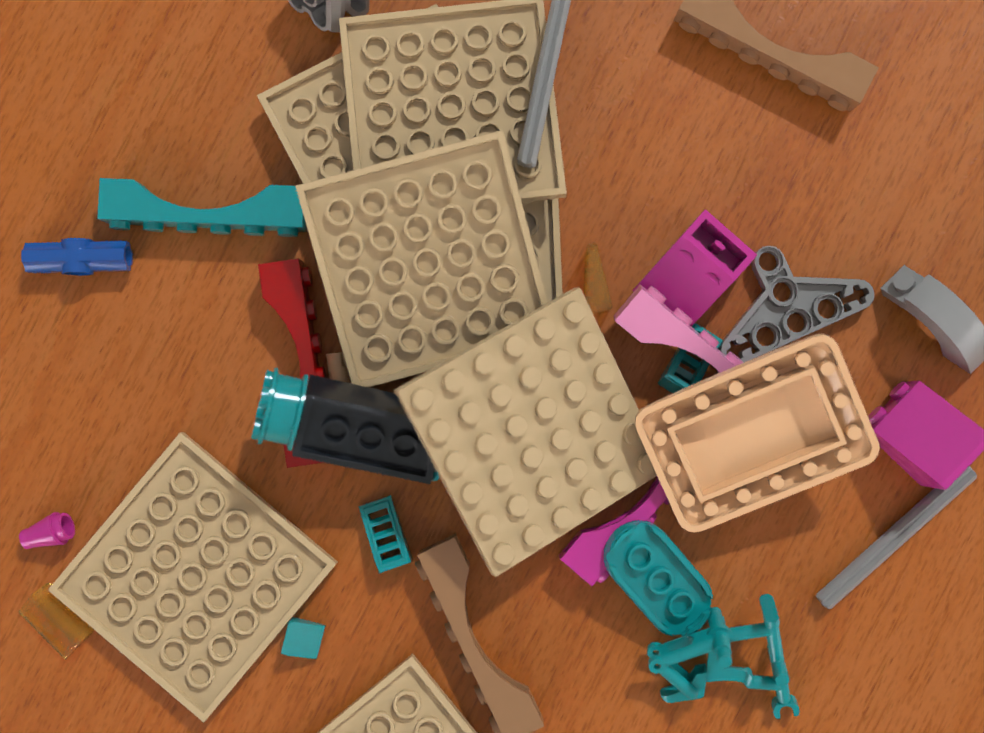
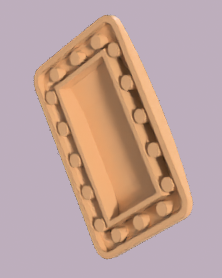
[635,334,880,533]

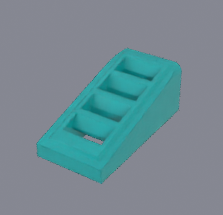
[657,323,723,393]
[359,495,413,573]

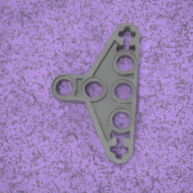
[718,246,875,362]

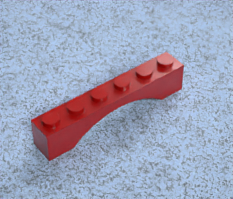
[258,258,326,468]

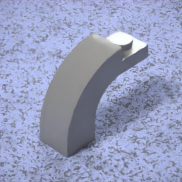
[880,265,984,374]

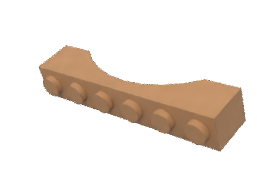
[674,0,879,112]
[415,534,544,733]

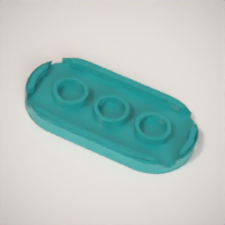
[604,520,713,636]

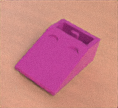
[632,209,757,326]

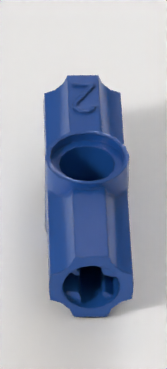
[21,238,133,275]

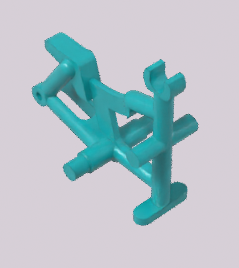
[647,594,800,719]

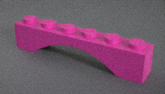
[559,476,669,586]

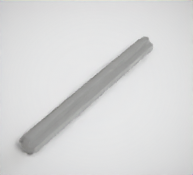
[517,0,571,168]
[816,466,977,609]

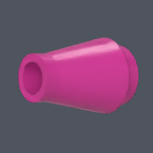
[19,512,75,549]

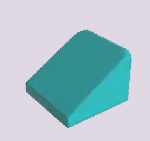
[281,617,326,659]

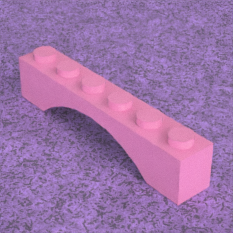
[614,284,744,373]

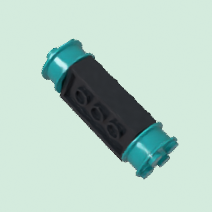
[251,367,440,484]

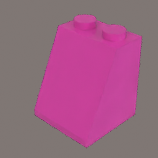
[868,381,984,490]

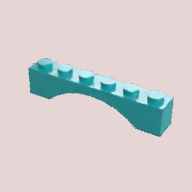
[97,178,308,237]

